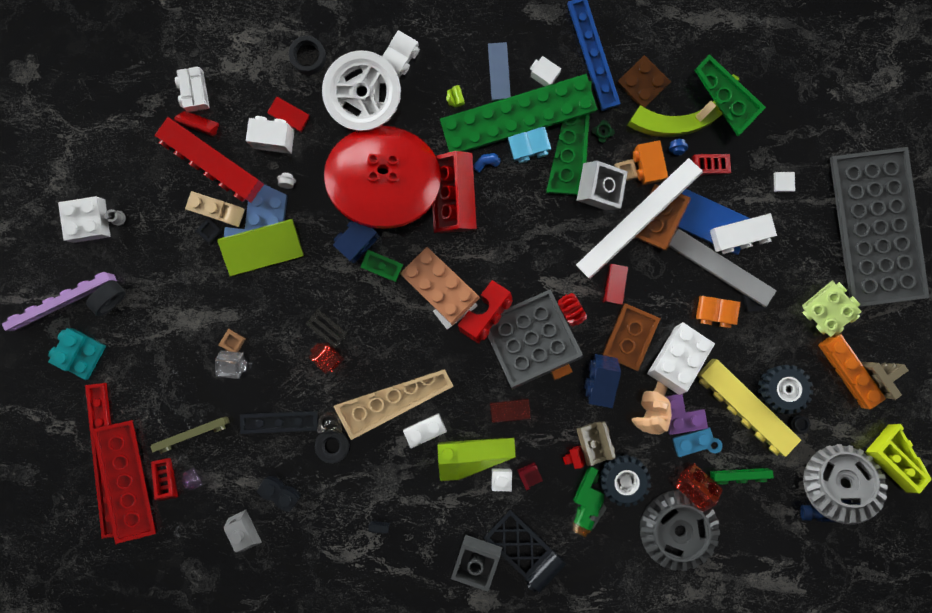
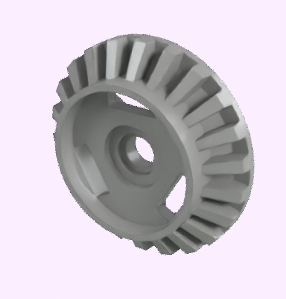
[803,444,888,524]

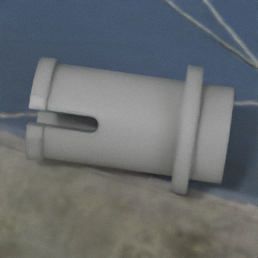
[105,209,126,226]

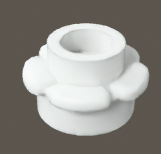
[277,173,296,189]

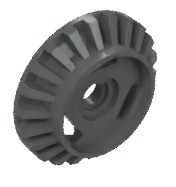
[640,490,720,571]

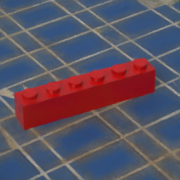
[155,117,264,203]

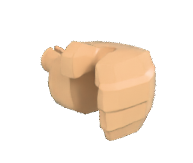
[632,381,672,435]

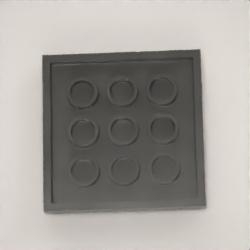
[488,289,583,389]

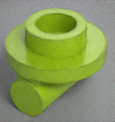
[446,85,465,108]

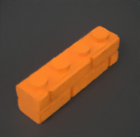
[818,334,886,409]

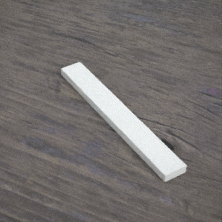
[576,158,703,279]

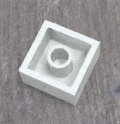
[246,116,295,154]
[58,196,111,243]

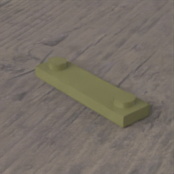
[150,416,230,454]

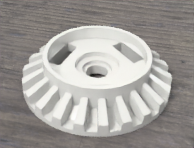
[322,50,401,131]

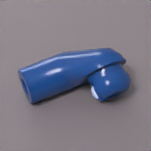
[473,153,501,173]

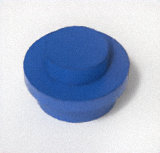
[669,139,688,155]

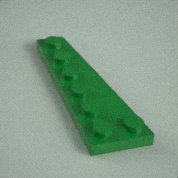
[546,81,592,195]

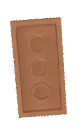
[400,247,480,325]

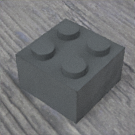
[451,535,502,592]

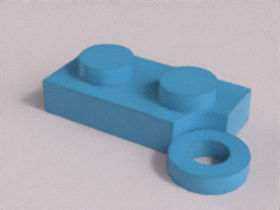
[672,427,723,457]

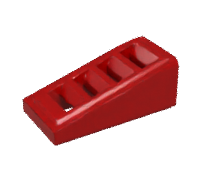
[691,154,731,175]
[151,458,178,501]

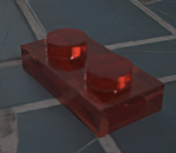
[490,399,531,423]

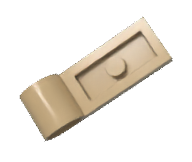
[185,191,245,227]

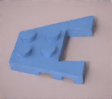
[224,185,287,237]

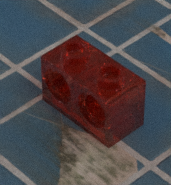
[309,343,344,374]
[675,463,723,512]

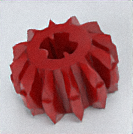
[558,293,587,327]

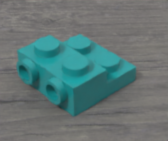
[48,328,106,380]

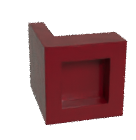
[517,462,543,491]

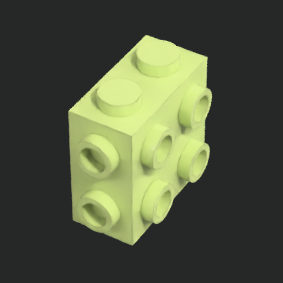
[802,280,862,337]

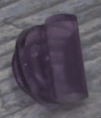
[182,468,203,490]

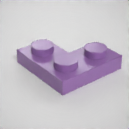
[665,394,708,435]

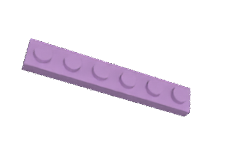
[2,272,117,331]

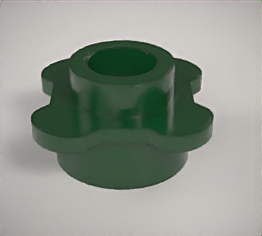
[592,120,615,143]

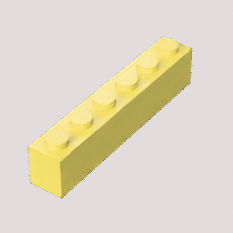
[697,359,801,457]

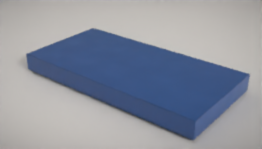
[678,189,751,255]

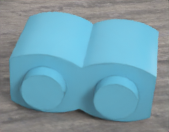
[508,127,551,163]

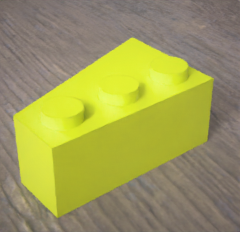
[865,424,931,494]

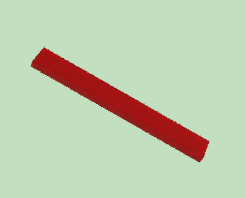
[85,383,114,539]

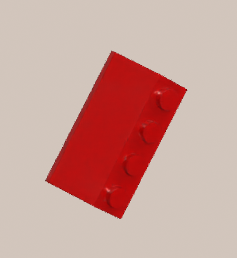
[432,151,477,233]

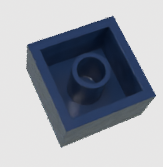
[333,220,380,264]
[584,354,621,408]

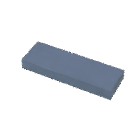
[488,42,511,101]

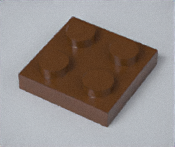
[617,55,671,108]

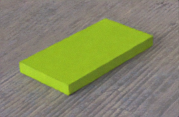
[217,219,304,276]

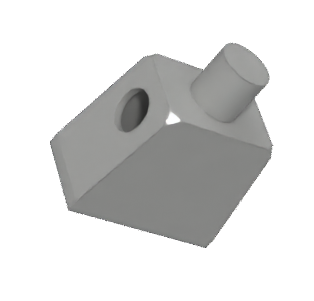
[224,510,262,553]

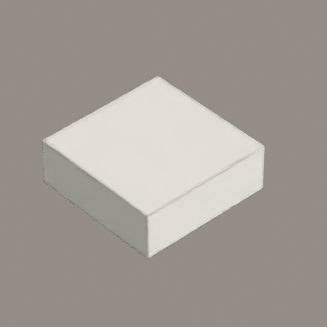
[774,172,795,192]

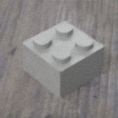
[577,161,628,210]

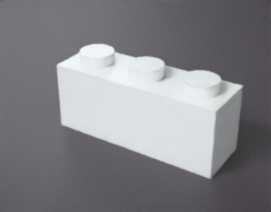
[710,213,777,254]

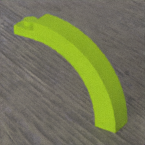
[627,74,739,137]

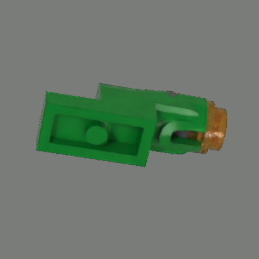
[572,466,606,537]

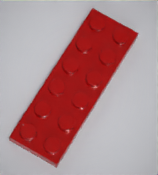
[92,420,156,544]

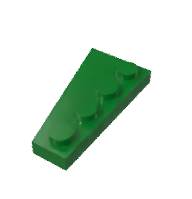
[694,54,766,137]

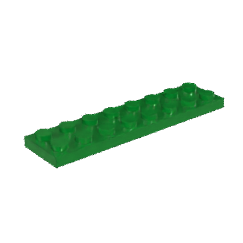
[440,74,597,152]

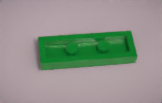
[710,468,774,484]

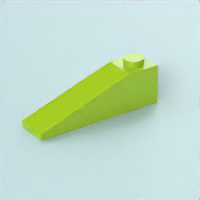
[438,438,516,481]

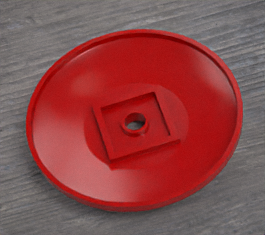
[324,126,441,229]

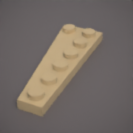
[334,369,453,440]

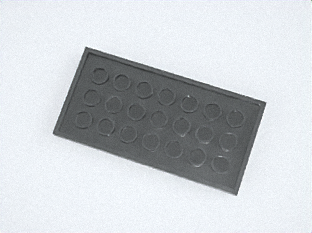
[830,147,930,307]

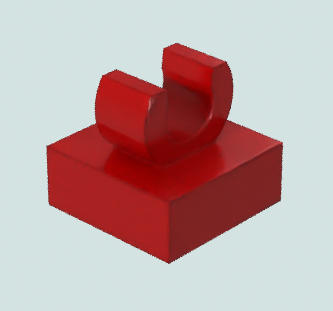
[563,445,586,469]

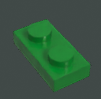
[361,250,403,282]

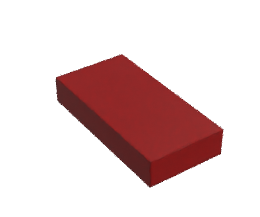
[267,96,310,132]

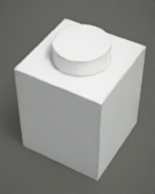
[530,56,561,86]
[491,468,512,492]

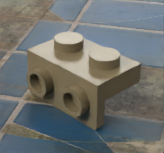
[577,421,616,466]

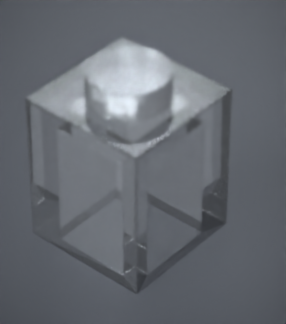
[215,351,246,379]

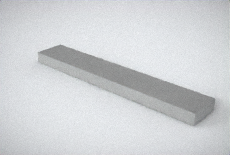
[669,228,776,307]

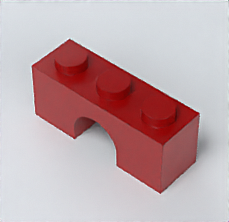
[458,280,513,344]

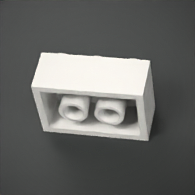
[647,322,715,395]

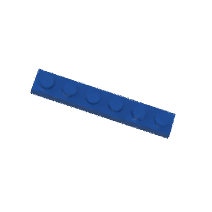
[567,0,621,111]

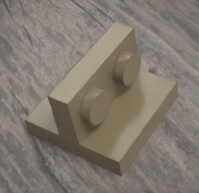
[862,362,909,400]

